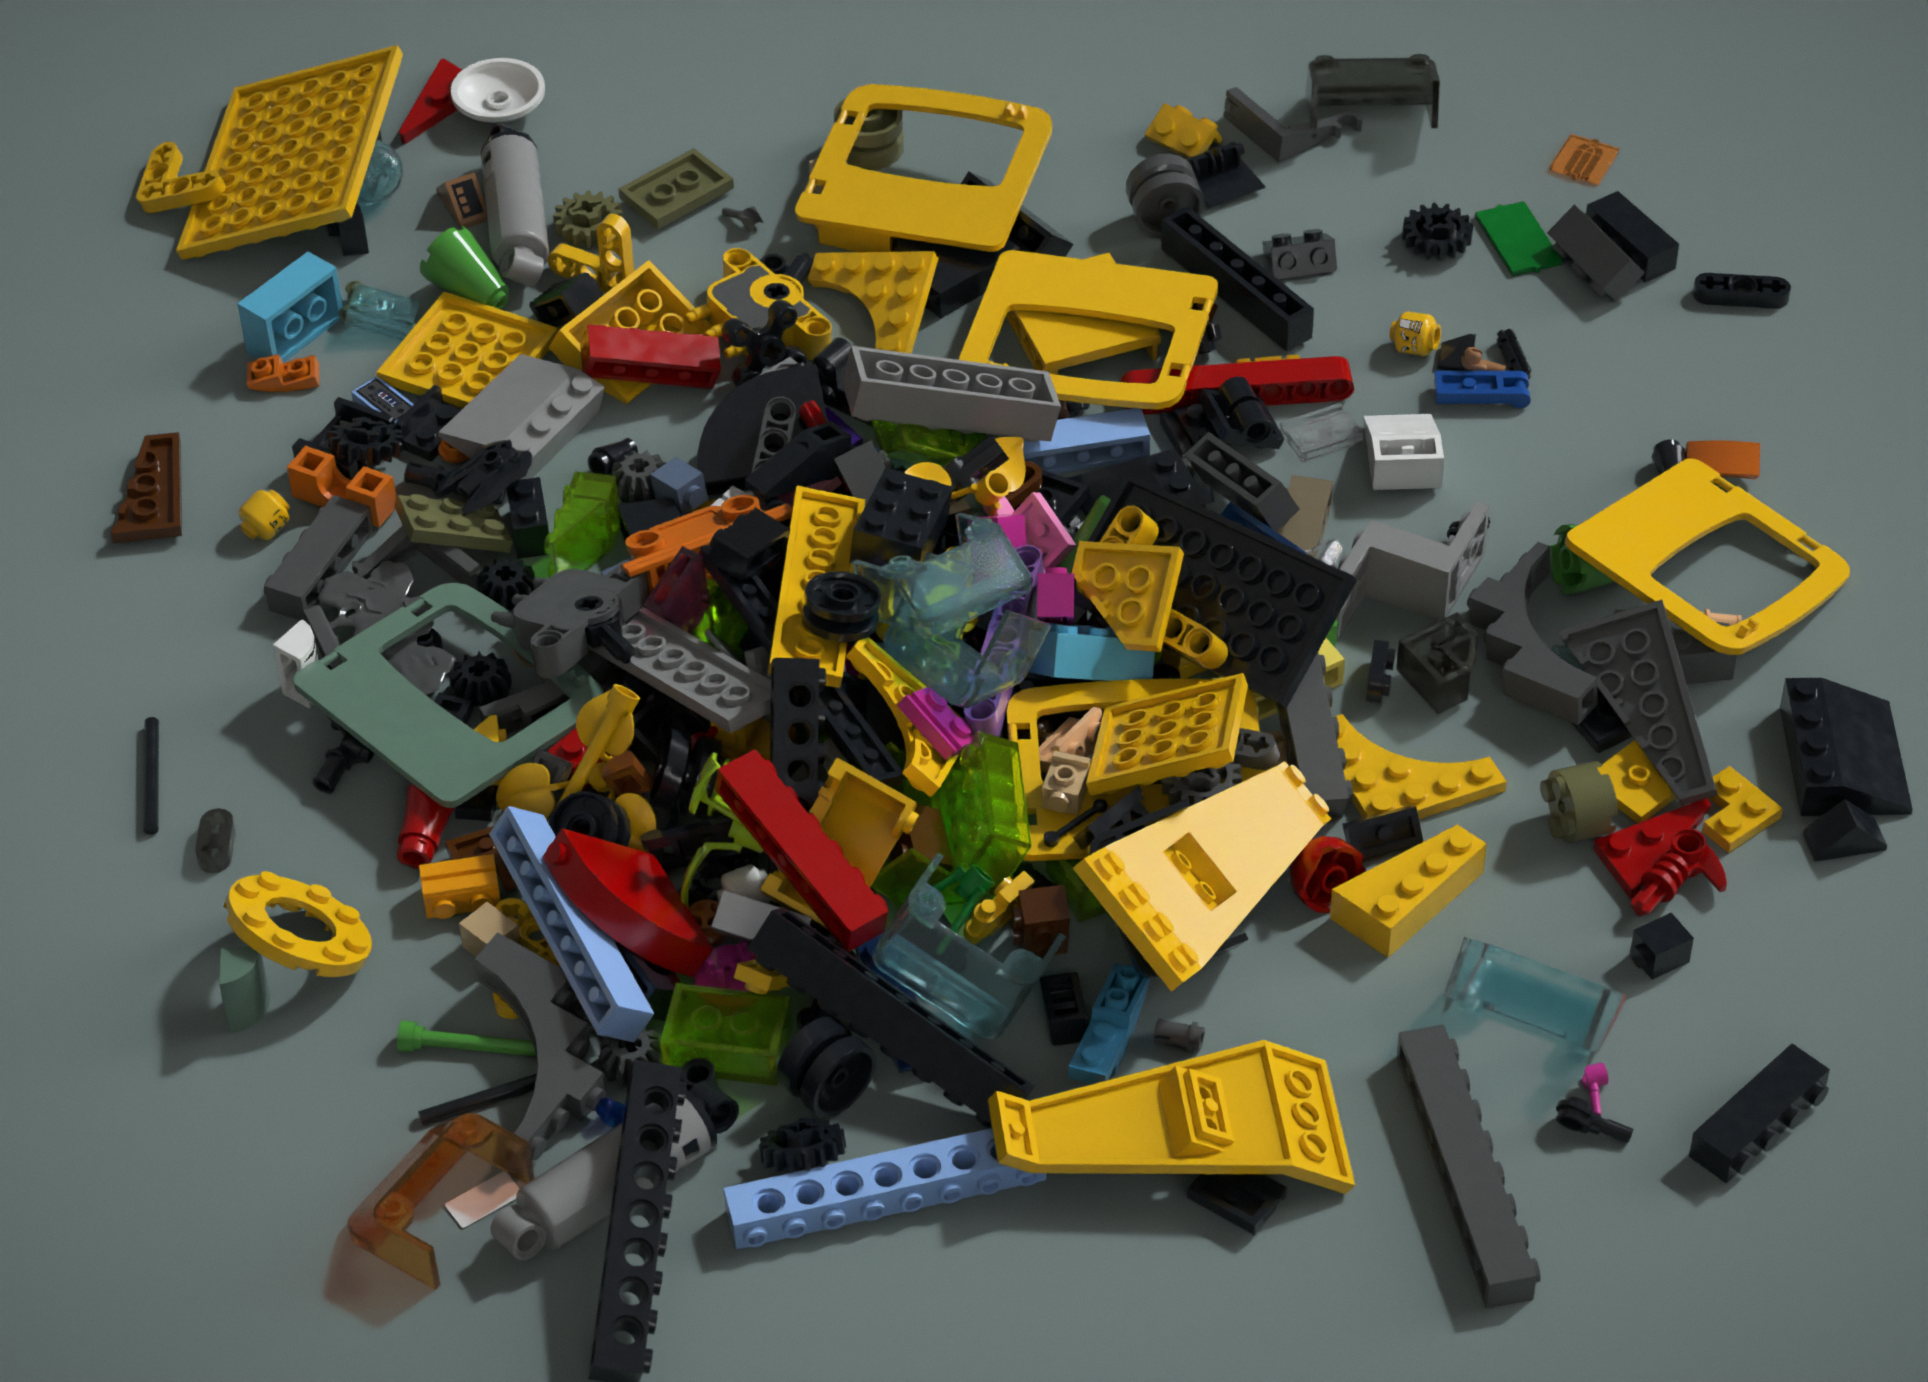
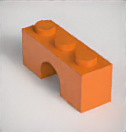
[287,446,397,528]

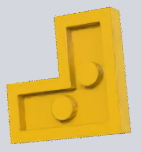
[1702,766,1783,853]

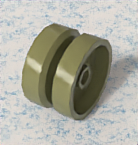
[834,98,904,170]

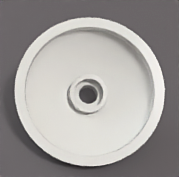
[451,58,545,123]

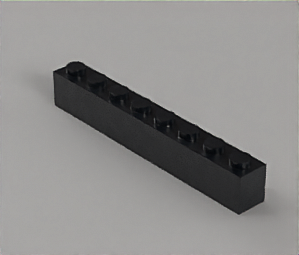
[747,907,1035,1128]

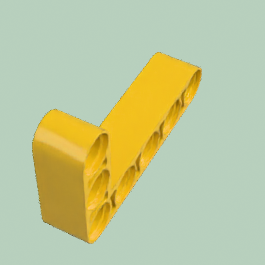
[1076,505,1228,669]

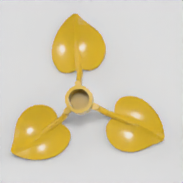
[904,437,1026,561]
[496,690,656,853]

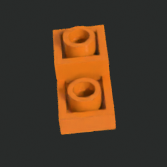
[247,354,319,392]
[1685,440,1760,480]

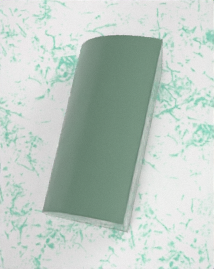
[219,946,270,1033]

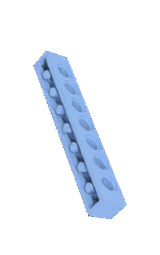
[723,1128,1046,1250]

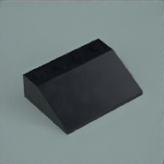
[1780,677,1913,816]

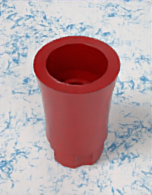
[396,784,455,869]

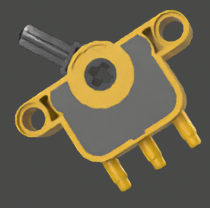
[684,248,832,361]

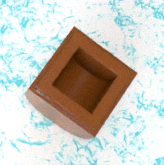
[602,751,654,797]

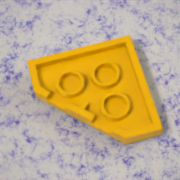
[1071,541,1184,652]

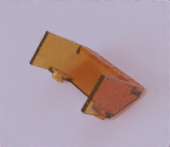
[348,1113,535,1290]

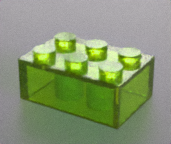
[660,983,792,1086]

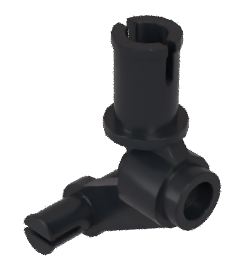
[312,716,375,794]

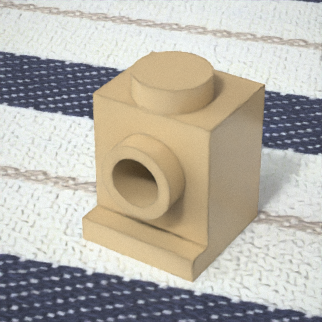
[1042,751,1090,815]

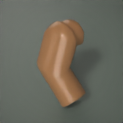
[1461,347,1506,371]

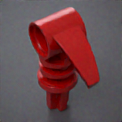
[1630,828,1727,917]

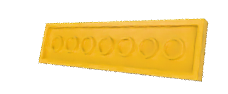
[767,486,866,688]

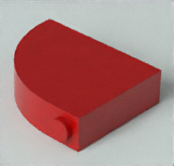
[542,828,713,977]

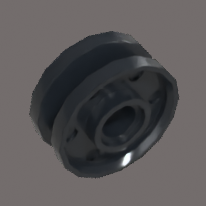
[802,571,882,642]
[548,791,631,847]

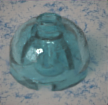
[357,140,403,205]

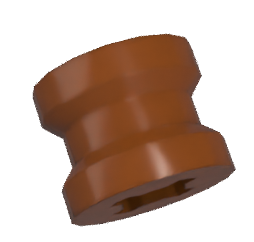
[689,899,726,947]

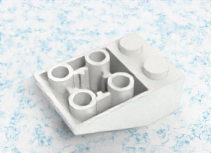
[1363,414,1444,490]

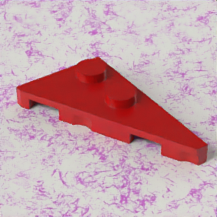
[398,58,462,144]
[1593,799,1711,899]

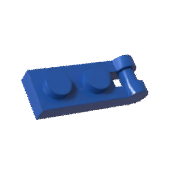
[1434,371,1531,408]

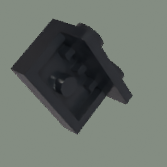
[1262,229,1337,279]

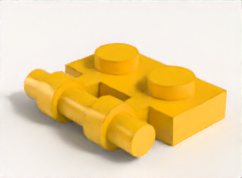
[963,871,1035,946]

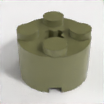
[1540,761,1618,843]

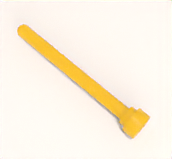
[548,684,640,823]

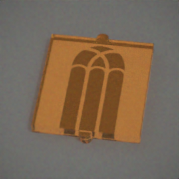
[1550,134,1620,185]

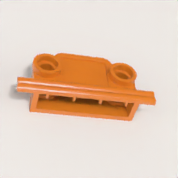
[621,495,792,601]

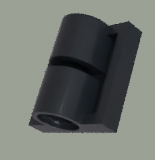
[1198,376,1285,449]

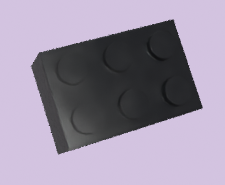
[849,468,953,582]

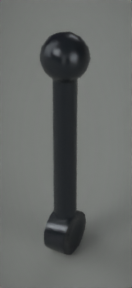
[1044,798,1108,847]

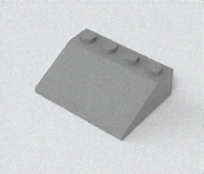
[438,354,605,480]

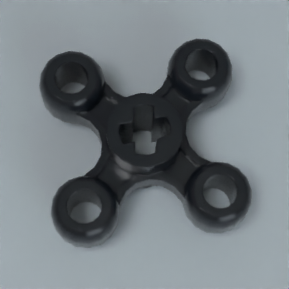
[722,299,808,387]

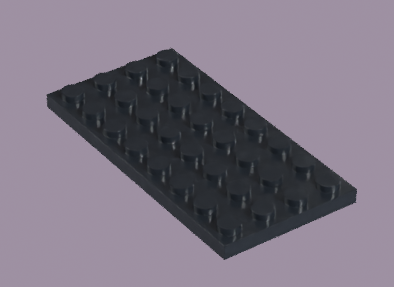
[1070,472,1358,708]

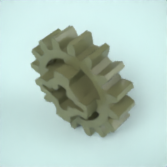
[553,190,624,248]

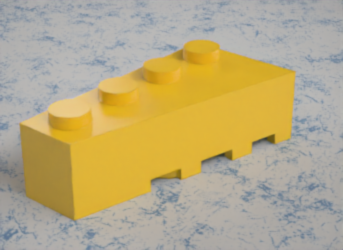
[1330,824,1487,958]

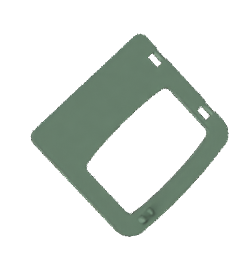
[293,583,604,808]

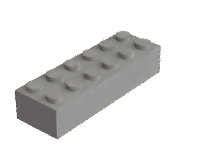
[842,346,1061,442]

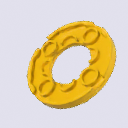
[223,871,372,977]

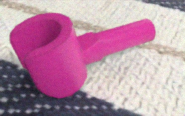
[1582,1062,1609,1116]

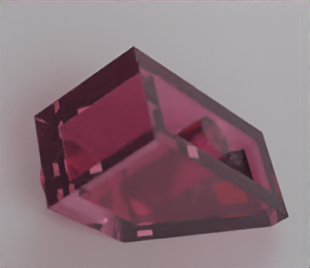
[643,546,709,634]

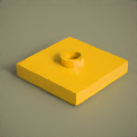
[1597,740,1676,823]

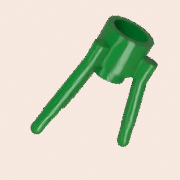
[916,864,995,955]

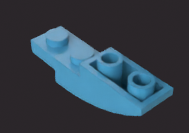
[1067,963,1151,1084]

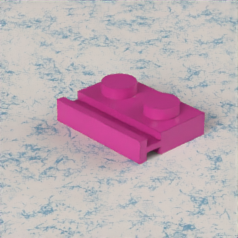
[897,686,978,760]

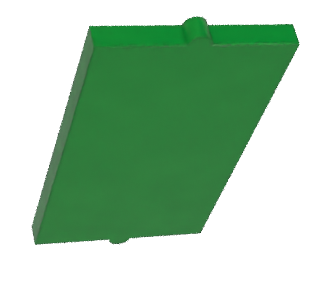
[1475,201,1562,276]

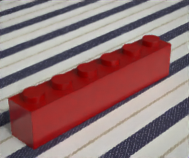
[715,749,888,951]

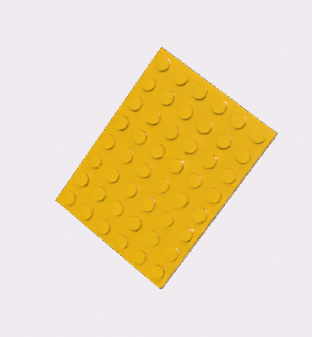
[176,45,403,260]

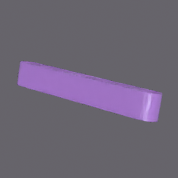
[964,545,1044,746]

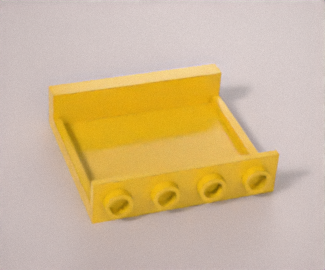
[1006,253,1161,375]

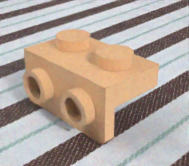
[1039,707,1103,773]

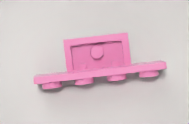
[982,492,1077,573]

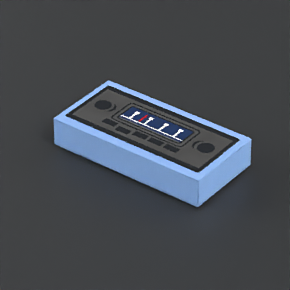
[351,377,414,424]

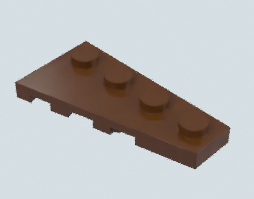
[110,432,182,543]

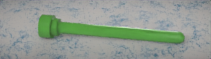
[397,1020,537,1057]

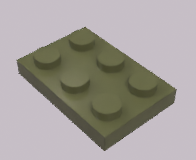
[618,148,734,230]
[394,494,513,553]

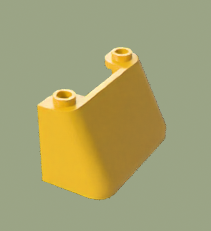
[760,757,919,930]

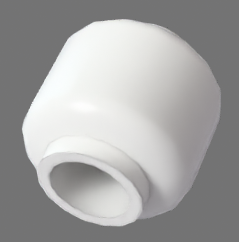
[716,864,770,903]

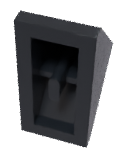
[1803,799,1887,862]

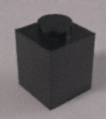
[1630,912,1694,980]

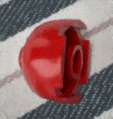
[1289,836,1366,914]

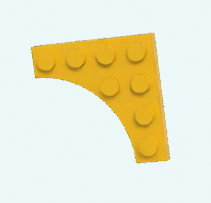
[808,251,938,354]
[845,637,963,797]
[1334,714,1507,819]

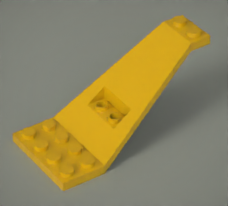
[1073,761,1331,992]
[988,1040,1355,1194]

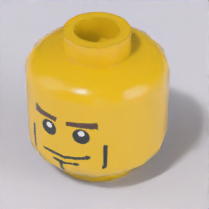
[238,489,290,541]

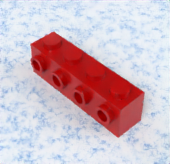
[580,325,721,389]

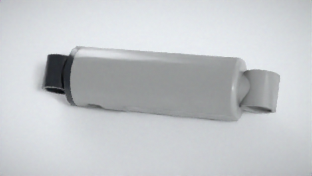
[481,122,549,288]
[490,1080,739,1260]

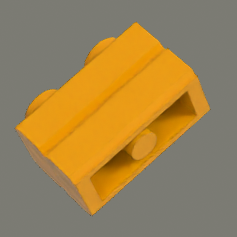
[419,854,501,919]

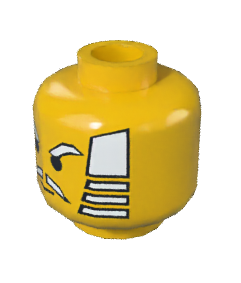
[1389,311,1441,357]

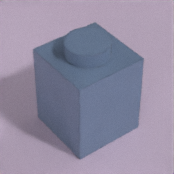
[650,457,708,514]

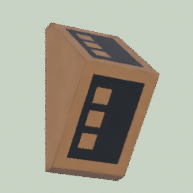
[436,172,488,229]

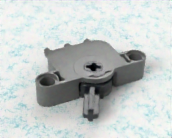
[491,562,650,678]

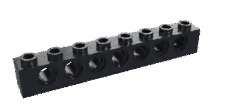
[588,1060,687,1382]

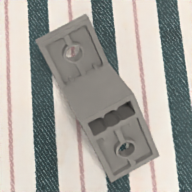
[1336,501,1490,641]

